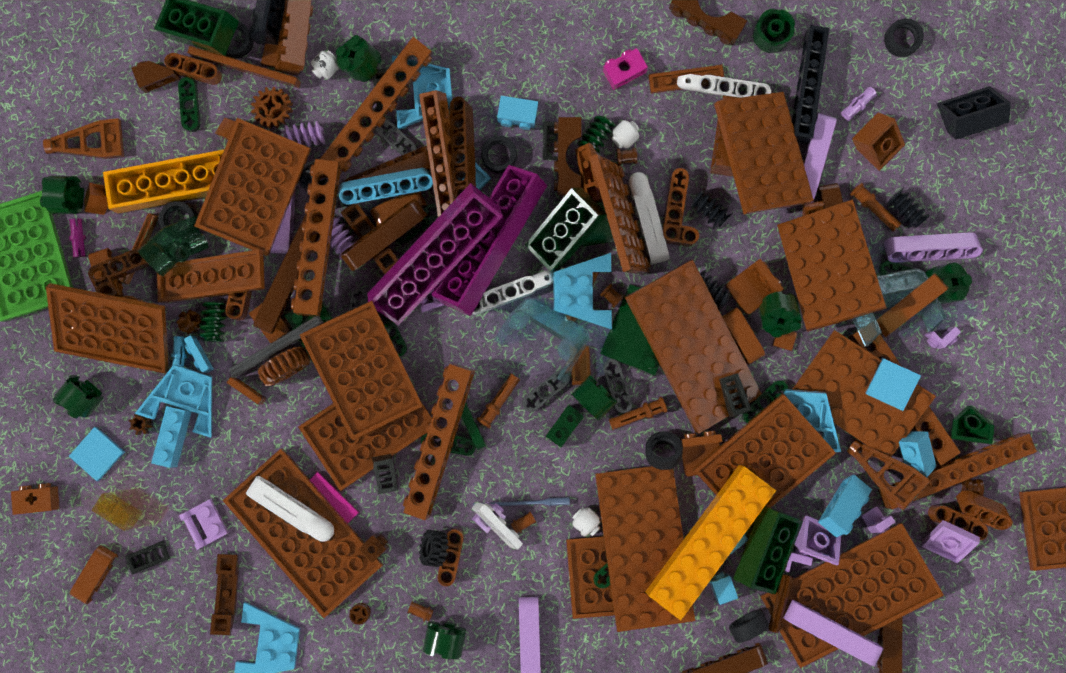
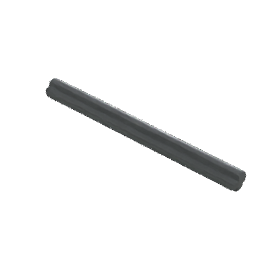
[229,316,323,377]

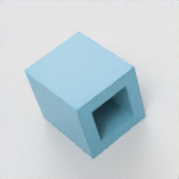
[710,572,738,605]

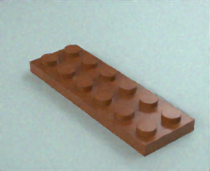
[157,249,265,303]

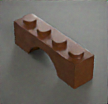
[669,0,747,45]
[554,117,582,195]
[340,203,398,274]

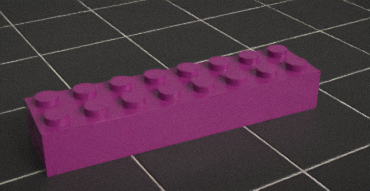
[431,165,547,316]
[367,183,503,326]

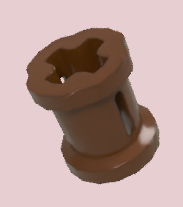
[616,147,637,166]
[600,283,625,308]

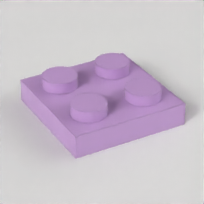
[921,520,980,563]

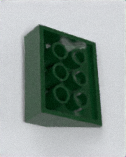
[600,284,660,377]

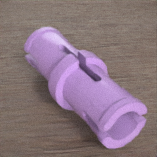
[841,87,877,121]

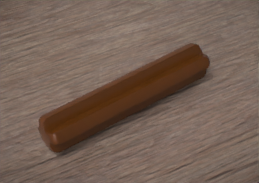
[768,574,793,633]

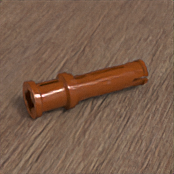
[849,182,901,232]
[476,373,520,429]
[609,396,668,430]

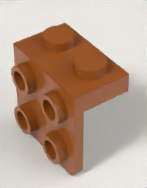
[726,259,784,314]
[679,430,722,477]

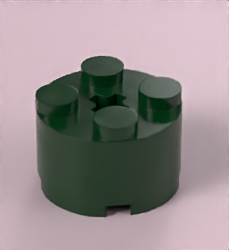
[753,8,795,53]
[336,35,381,82]
[40,175,84,214]
[923,262,972,304]
[759,292,802,338]
[53,375,104,419]
[571,375,617,421]
[423,621,466,659]

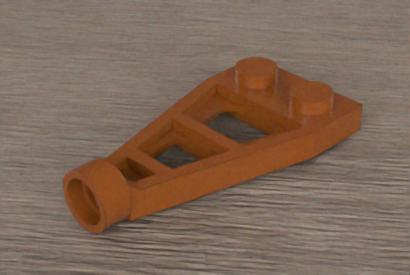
[43,118,124,159]
[847,440,930,511]

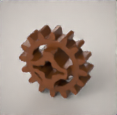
[251,87,293,129]

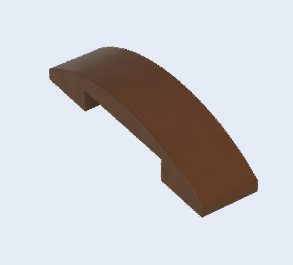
[210,554,239,636]

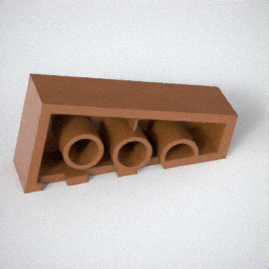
[275,0,313,75]
[710,95,738,176]

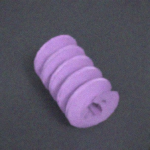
[283,121,325,147]
[330,217,355,260]

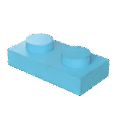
[184,335,214,373]

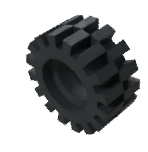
[419,530,449,567]

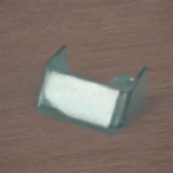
[853,269,947,346]
[494,298,590,383]

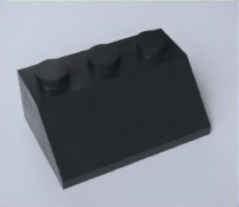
[250,0,285,45]
[937,86,1011,140]

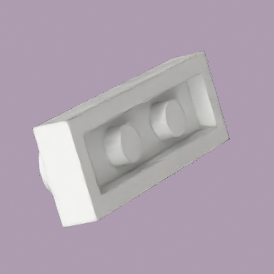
[472,503,523,550]

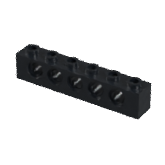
[792,25,830,144]

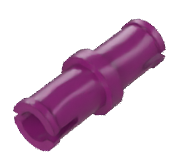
[69,218,86,258]

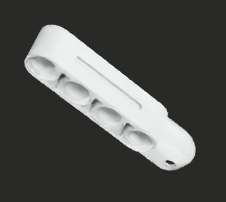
[677,74,771,98]
[628,172,669,265]
[472,270,553,315]
[246,476,334,542]

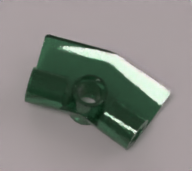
[137,216,209,277]

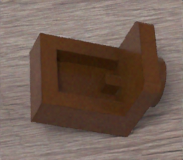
[359,533,389,562]

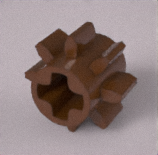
[176,309,202,335]
[128,413,155,435]

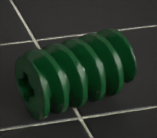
[577,115,617,153]
[199,302,226,342]

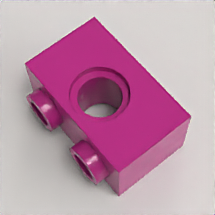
[603,48,648,90]

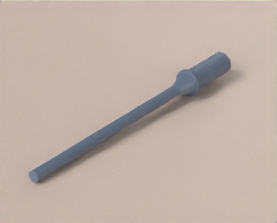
[473,497,570,507]

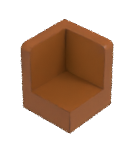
[84,183,108,215]

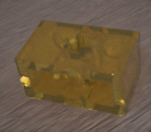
[91,492,143,531]

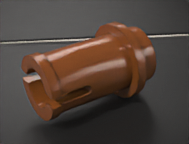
[511,512,536,533]
[407,601,434,622]

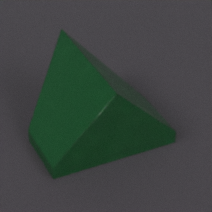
[951,406,995,444]

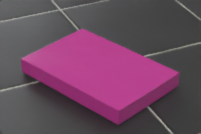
[310,472,359,523]

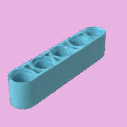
[338,168,433,204]

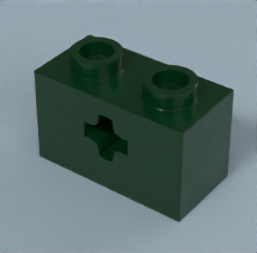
[546,405,584,448]

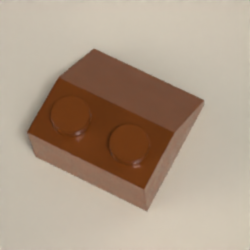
[852,112,905,171]

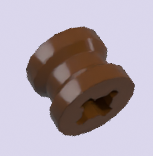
[961,479,984,496]
[349,603,371,625]

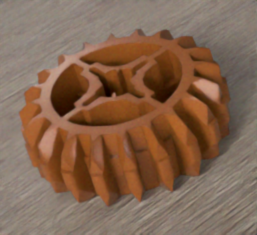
[258,347,310,386]

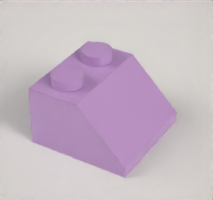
[795,516,841,565]

